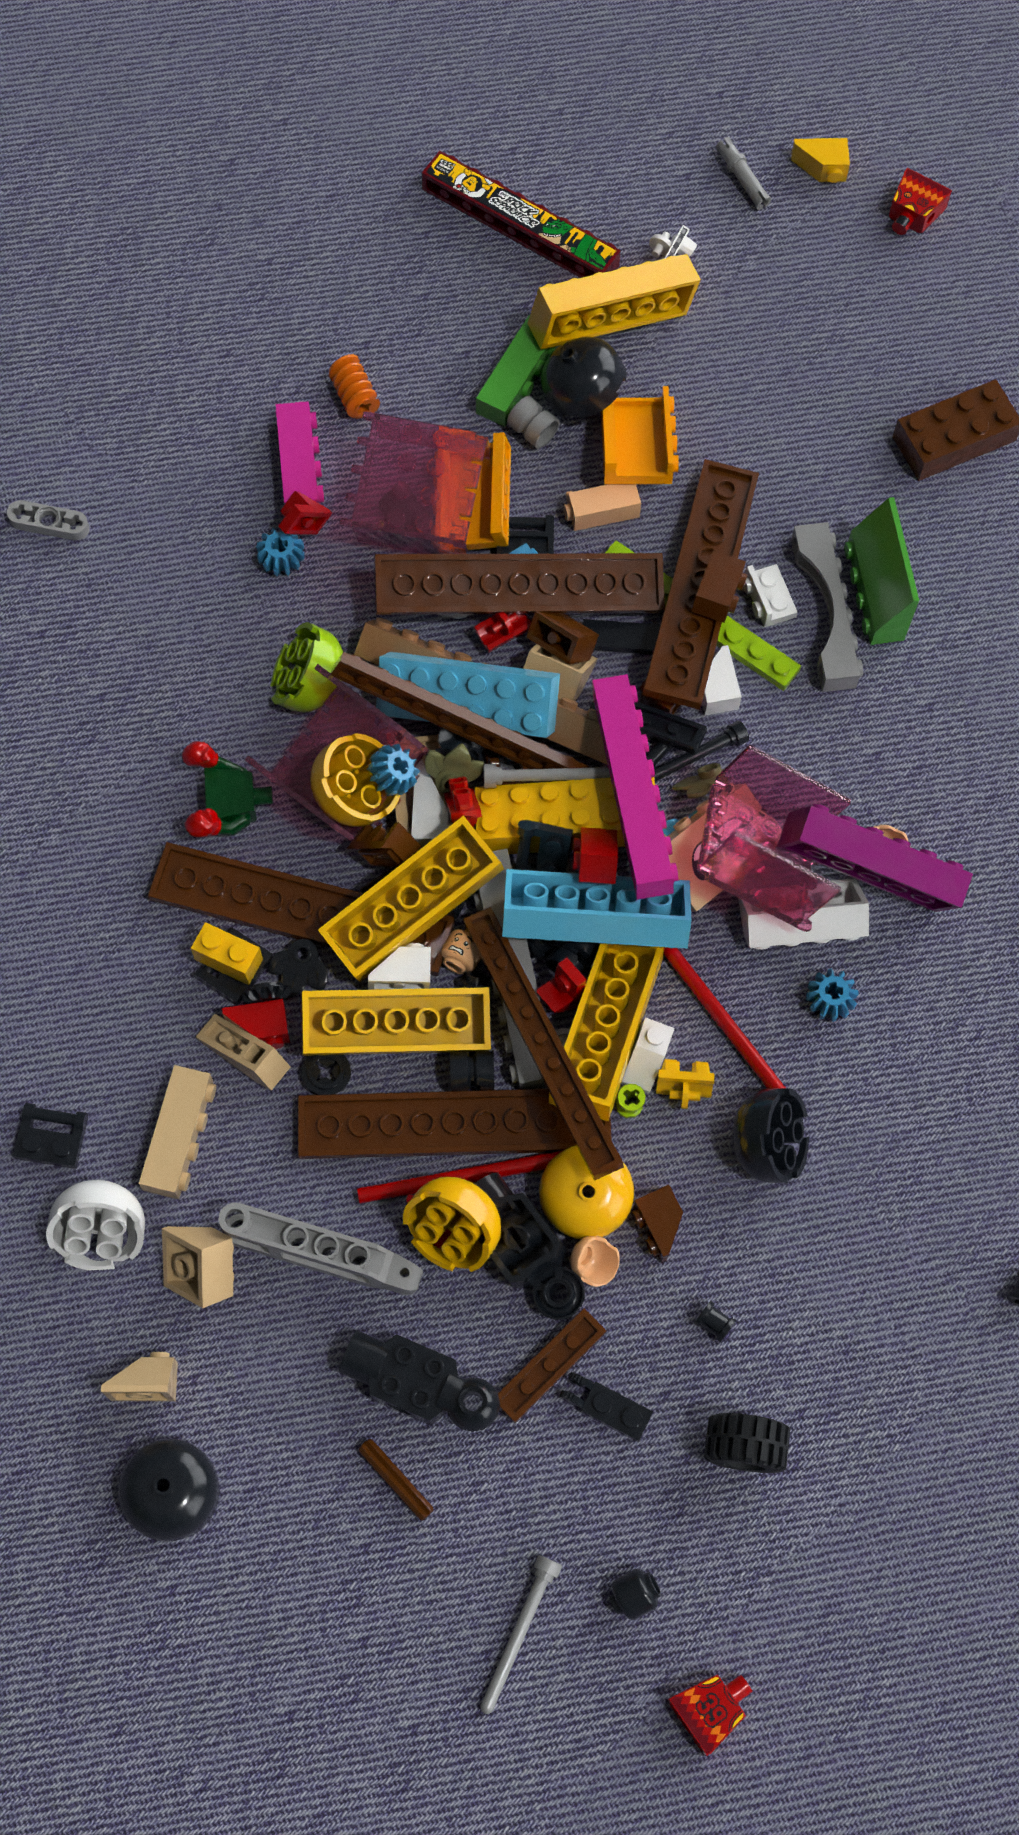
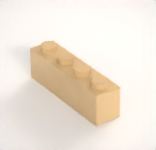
[139,1065,216,1199]

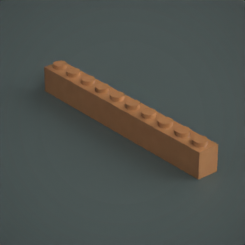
[354,618,608,765]

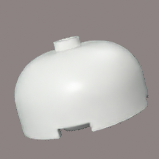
[46,1180,145,1270]

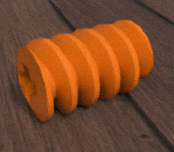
[329,354,380,419]

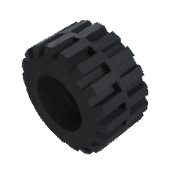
[704,1413,791,1473]

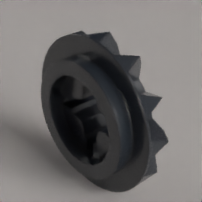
[241,982,291,1004]
[302,1055,351,1095]

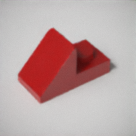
[278,491,332,535]
[536,957,587,1013]

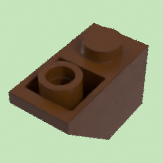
[631,1184,683,1263]

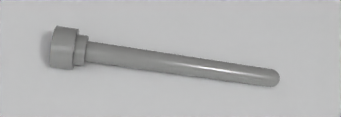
[484,764,610,788]
[480,1555,563,1714]

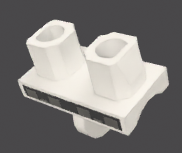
[649,225,697,260]

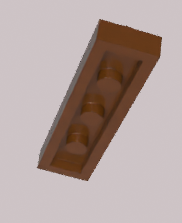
[498,1308,607,1424]

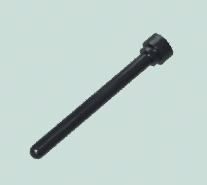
[654,720,749,782]

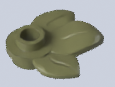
[425,744,484,793]
[672,763,729,799]

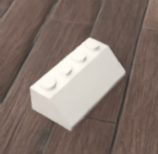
[738,878,869,949]

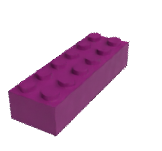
[777,804,973,912]

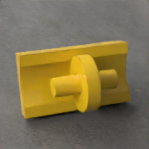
[656,1059,715,1109]

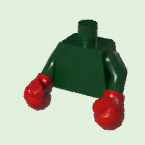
[182,741,273,838]

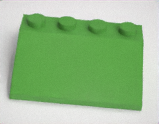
[844,497,919,645]

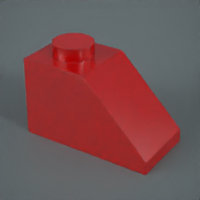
[222,999,290,1049]

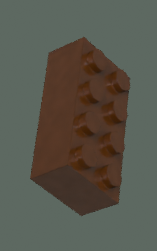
[892,379,1019,481]

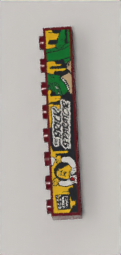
[422,150,621,278]

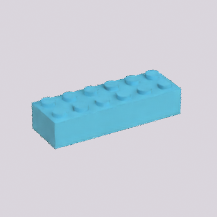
[375,652,560,738]
[502,869,692,949]

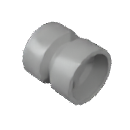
[507,396,560,449]

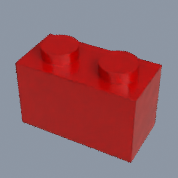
[573,827,618,884]

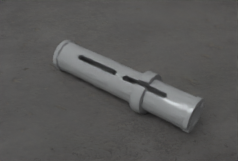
[716,137,772,210]

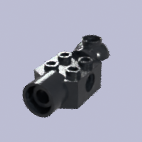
[475,1172,585,1320]
[339,1330,500,1432]

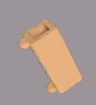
[564,484,641,531]

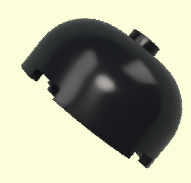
[541,337,627,419]
[733,1088,810,1183]
[118,1439,220,1542]

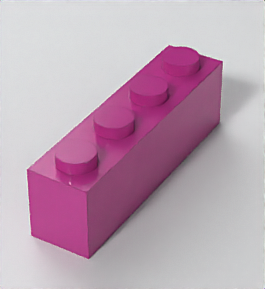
[275,401,324,505]

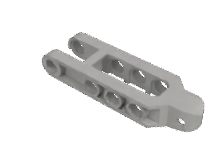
[218,1202,423,1295]

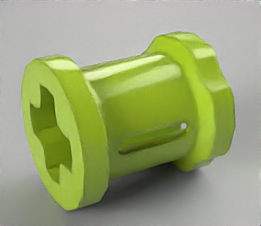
[616,1084,646,1118]

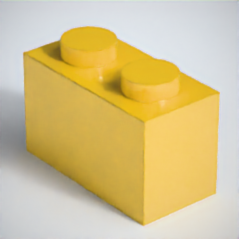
[191,922,263,985]

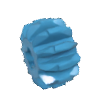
[256,527,305,577]
[366,744,420,796]
[806,968,859,1022]

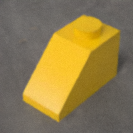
[791,138,850,183]

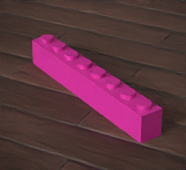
[592,674,679,900]

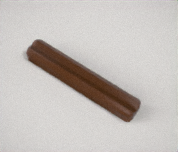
[359,1439,434,1521]

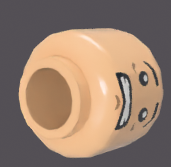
[441,929,481,974]

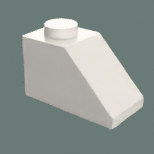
[701,645,742,715]
[368,943,431,990]
[622,1017,674,1093]

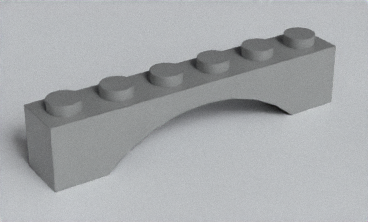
[791,522,863,692]

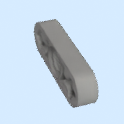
[7,500,90,540]

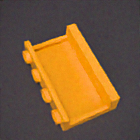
[601,386,679,484]
[431,432,511,553]

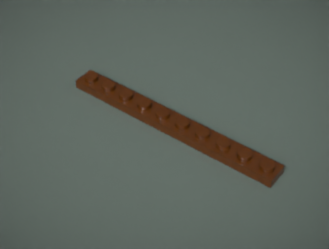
[330,651,592,781]
[463,907,624,1181]

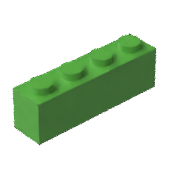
[476,315,559,427]

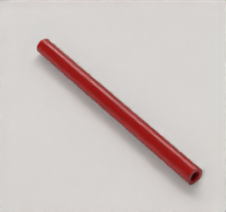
[663,947,786,1089]
[357,1151,562,1204]

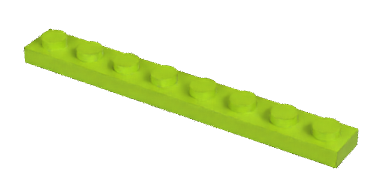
[605,540,801,691]

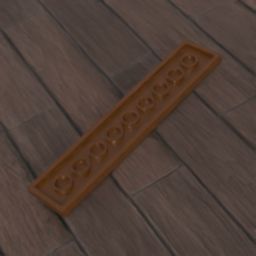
[643,459,759,710]
[374,553,665,615]
[148,842,455,976]
[298,1089,612,1159]

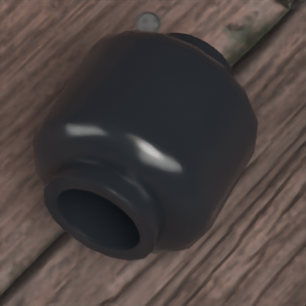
[609,1569,661,1620]

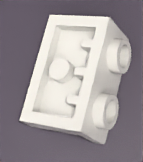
[743,564,798,627]

